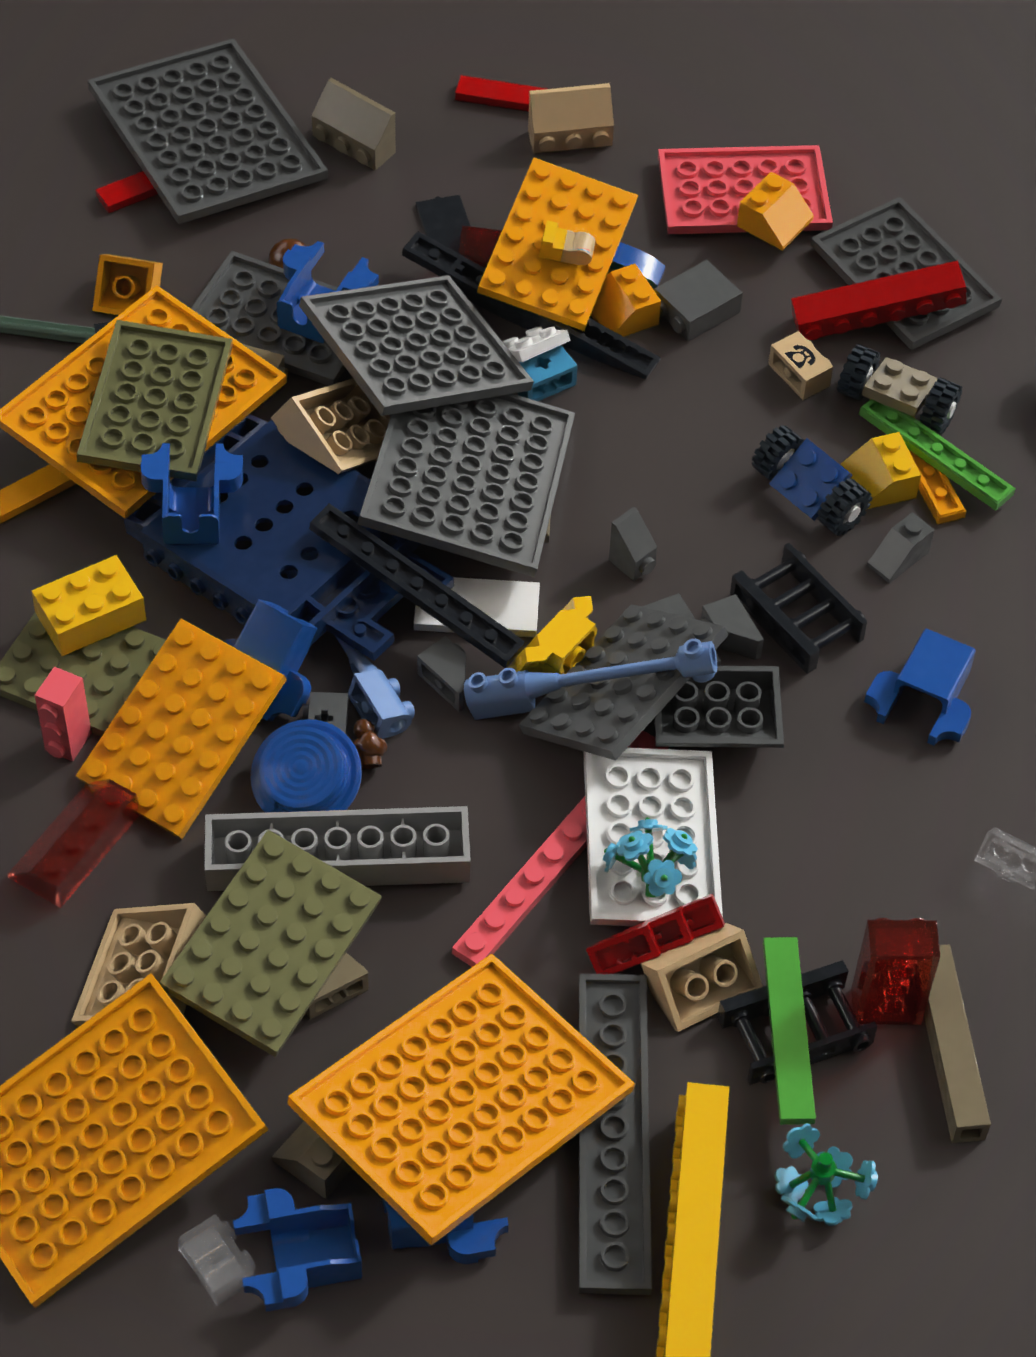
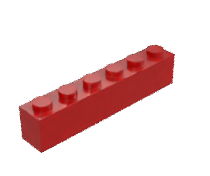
[791,260,967,340]

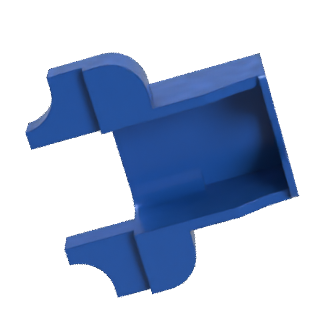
[276,241,379,343]
[141,443,243,544]
[223,599,318,721]
[864,628,976,746]
[233,1188,362,1312]
[382,1198,509,1264]

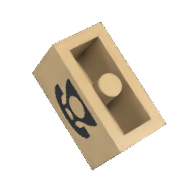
[768,331,833,400]

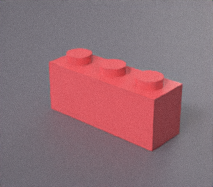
[35,667,92,762]

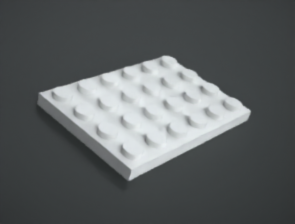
[584,747,723,926]

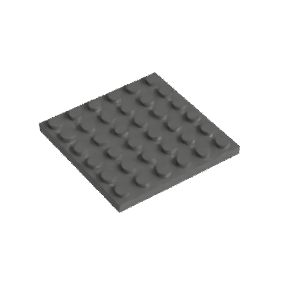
[299,275,534,416]

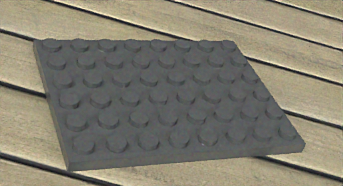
[88,38,328,224]
[357,394,575,577]

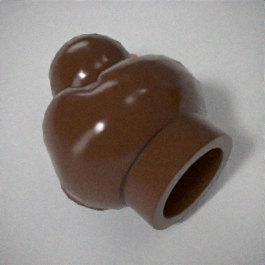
[353,719,388,770]

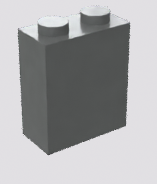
[654,260,743,341]

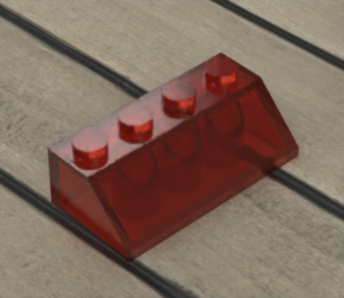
[8,779,139,908]

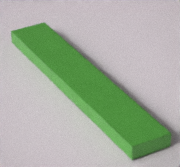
[859,399,1016,511]
[763,937,816,1125]

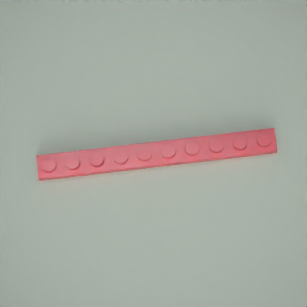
[452,730,668,967]

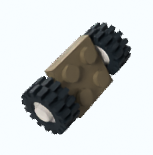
[837,344,963,435]

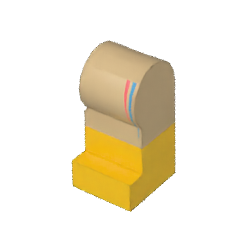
[539,220,595,265]

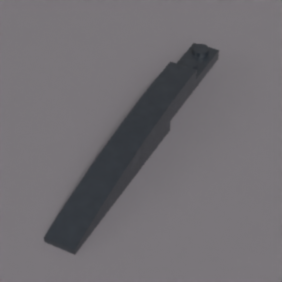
[402,231,661,379]

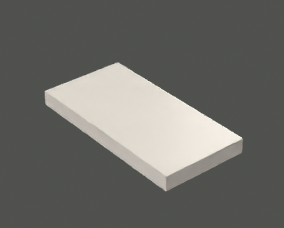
[414,577,540,637]

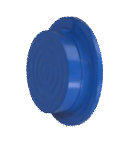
[251,719,362,813]

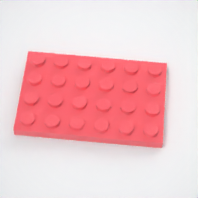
[658,145,833,234]

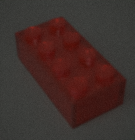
[851,918,941,1025]

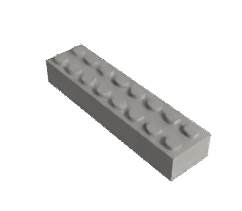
[205,806,471,891]

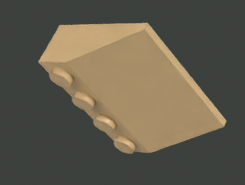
[271,378,390,474]
[71,903,206,1026]

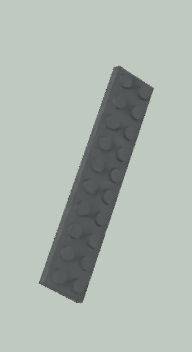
[579,973,652,1295]

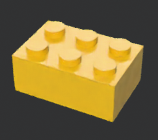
[31,555,146,656]

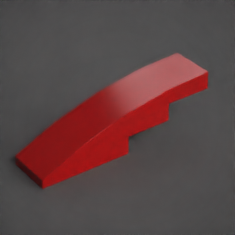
[586,893,725,974]

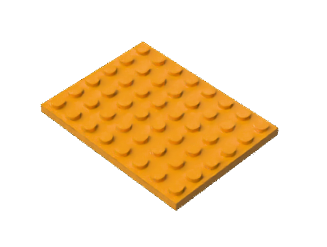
[0,285,287,519]
[287,954,635,1245]
[0,973,269,1308]

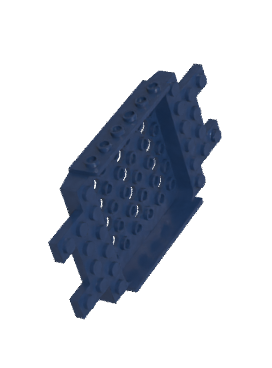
[124,414,454,661]

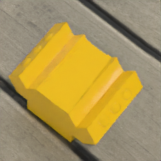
[507,596,597,674]

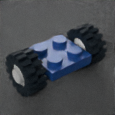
[752,425,872,536]

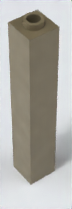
[913,943,991,1143]

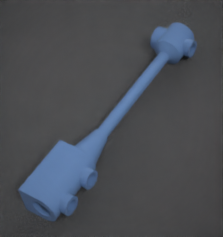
[280,551,415,739]
[464,638,717,720]

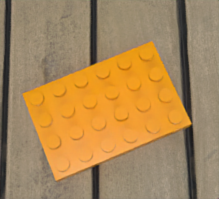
[477,158,638,331]
[76,618,287,839]

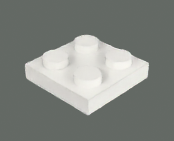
[503,326,571,362]

